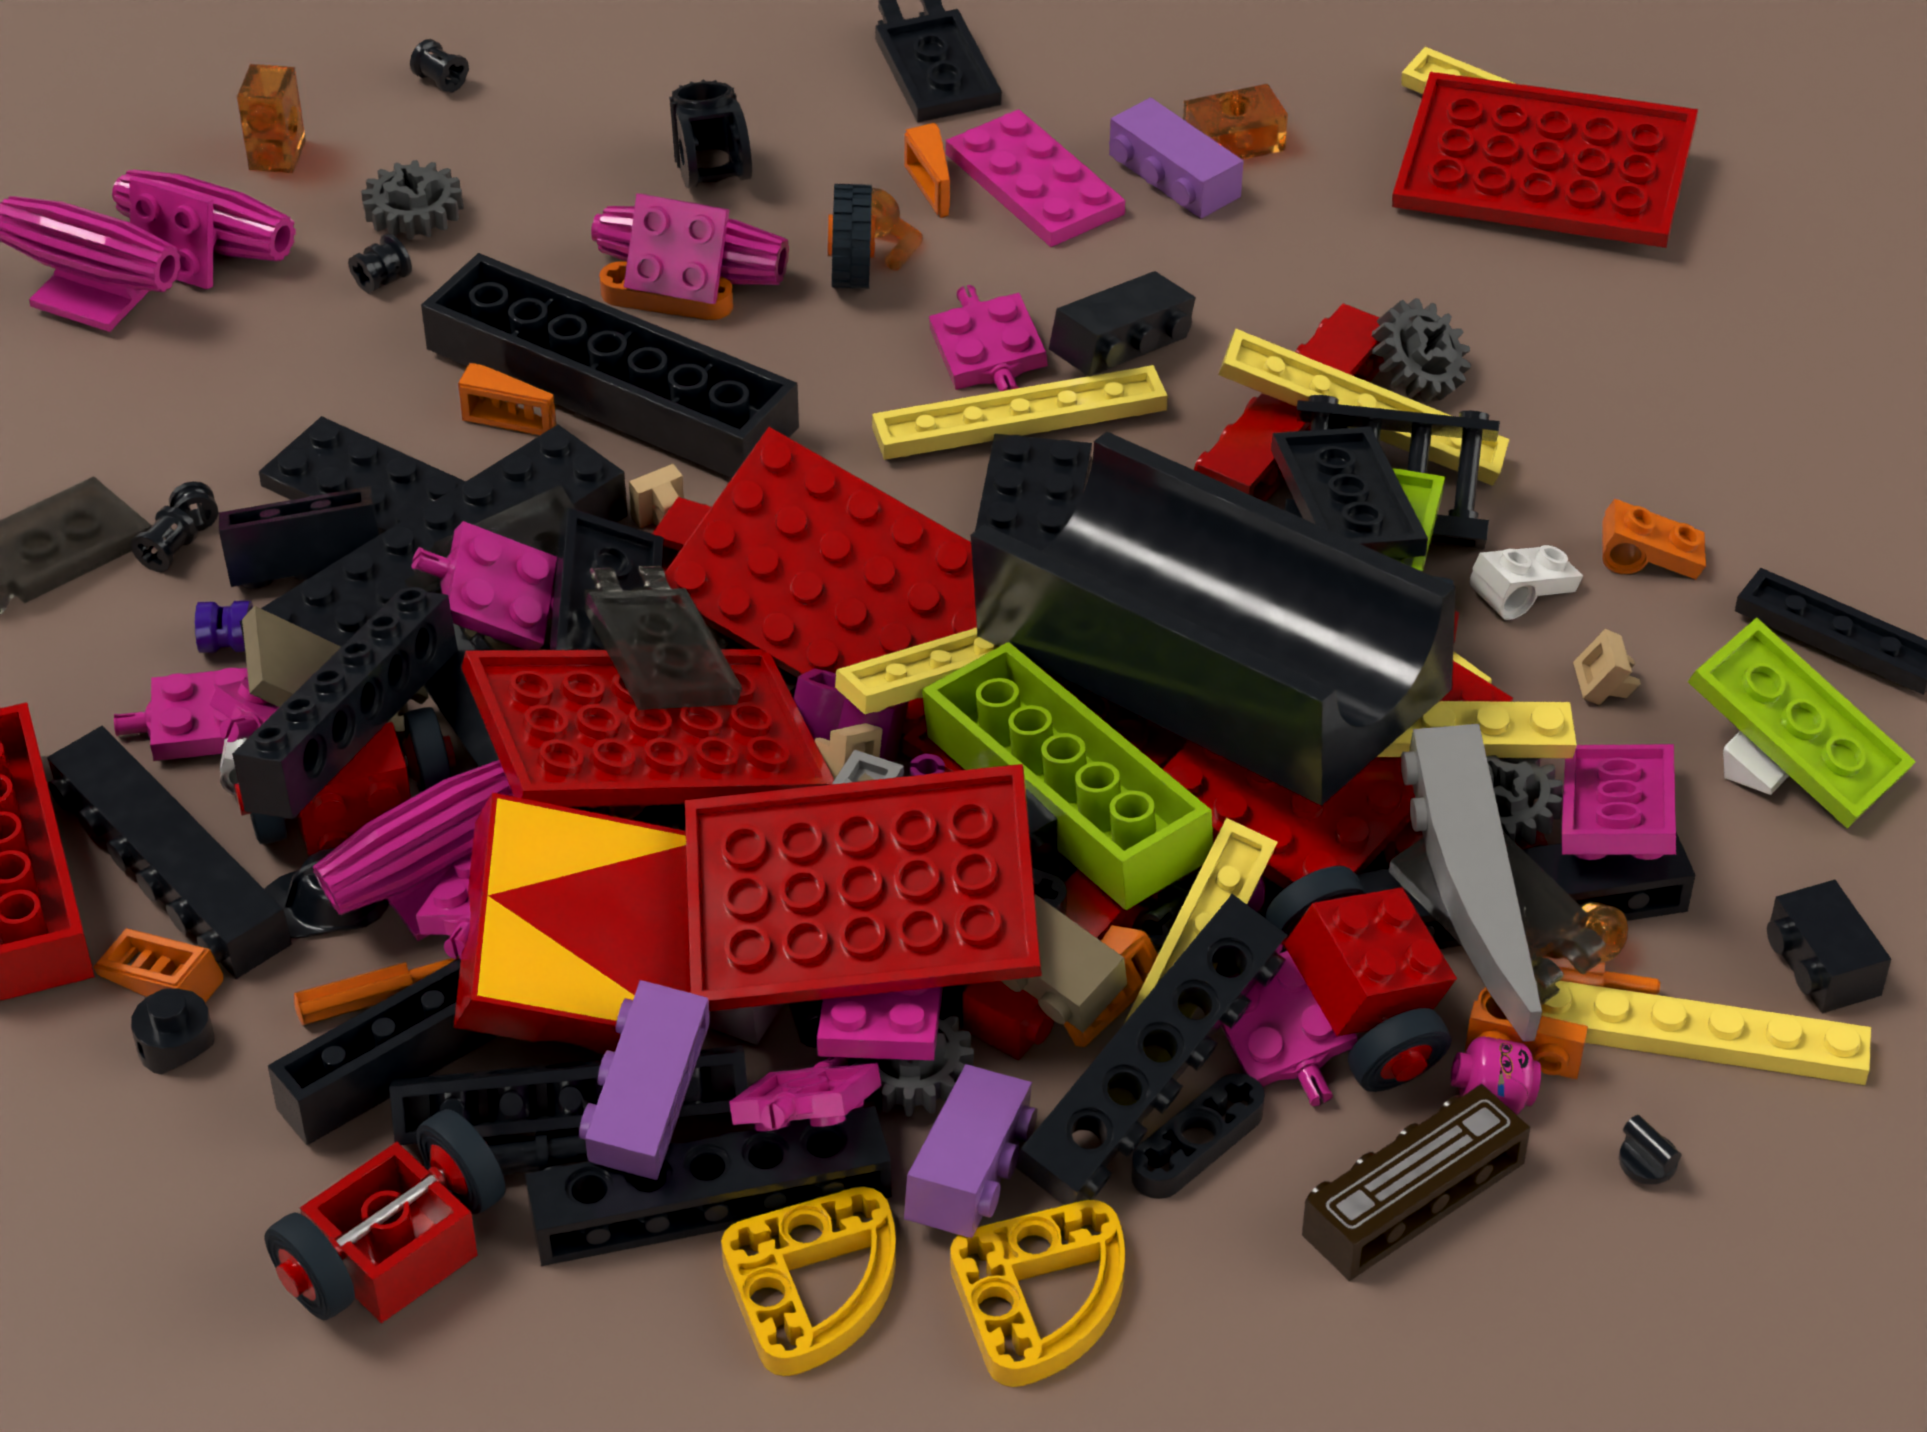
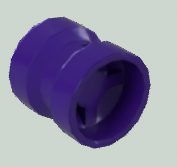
[195,601,253,653]

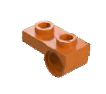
[1602,498,1706,580]
[1464,987,1588,1080]

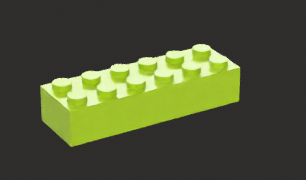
[922,642,1213,910]

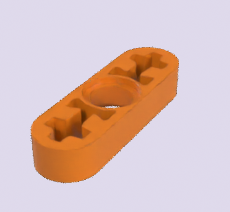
[599,261,733,320]

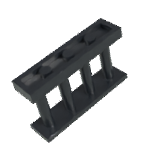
[1285,395,1500,549]

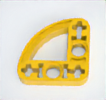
[721,1186,896,1376]
[950,1200,1125,1387]

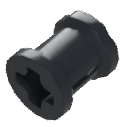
[410,39,469,93]
[130,506,198,572]

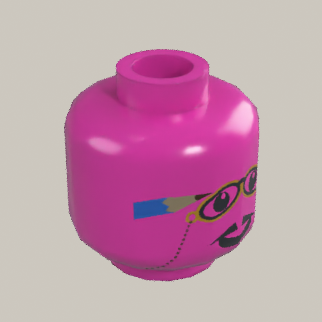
[1451,1036,1541,1115]

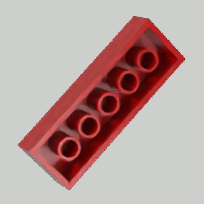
[0,702,95,1001]

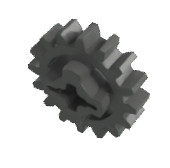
[361,160,464,240]
[1371,298,1471,402]
[1487,755,1563,851]
[849,1015,974,1116]

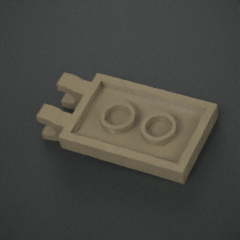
[242,606,429,756]

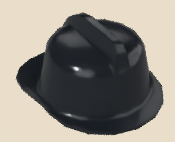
[265,848,389,938]

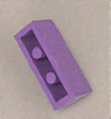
[1109,97,1243,219]
[579,980,710,1180]
[904,1064,1037,1238]

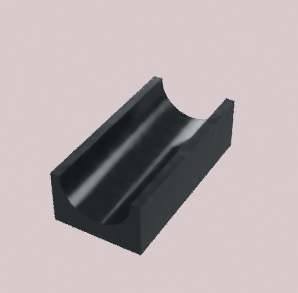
[971,431,1456,806]

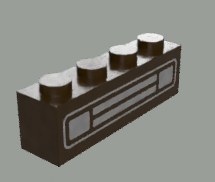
[1302,1084,1531,1281]

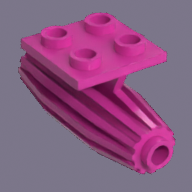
[112,169,296,289]
[591,193,789,304]
[0,196,181,332]
[313,760,514,941]

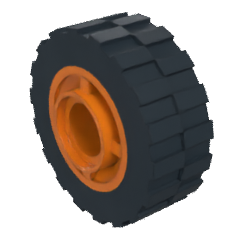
[827,183,876,289]

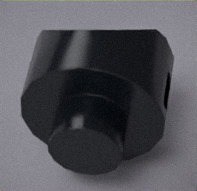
[131,989,215,1075]

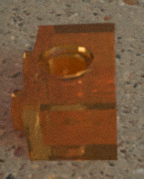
[237,64,306,173]
[1183,83,1288,160]

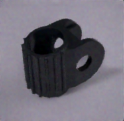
[669,80,752,188]

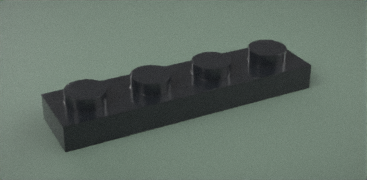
[1735,568,1927,695]

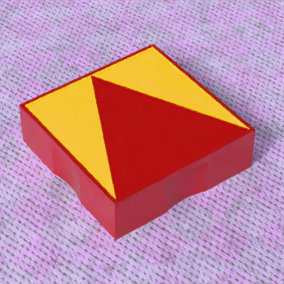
[454,792,691,1055]

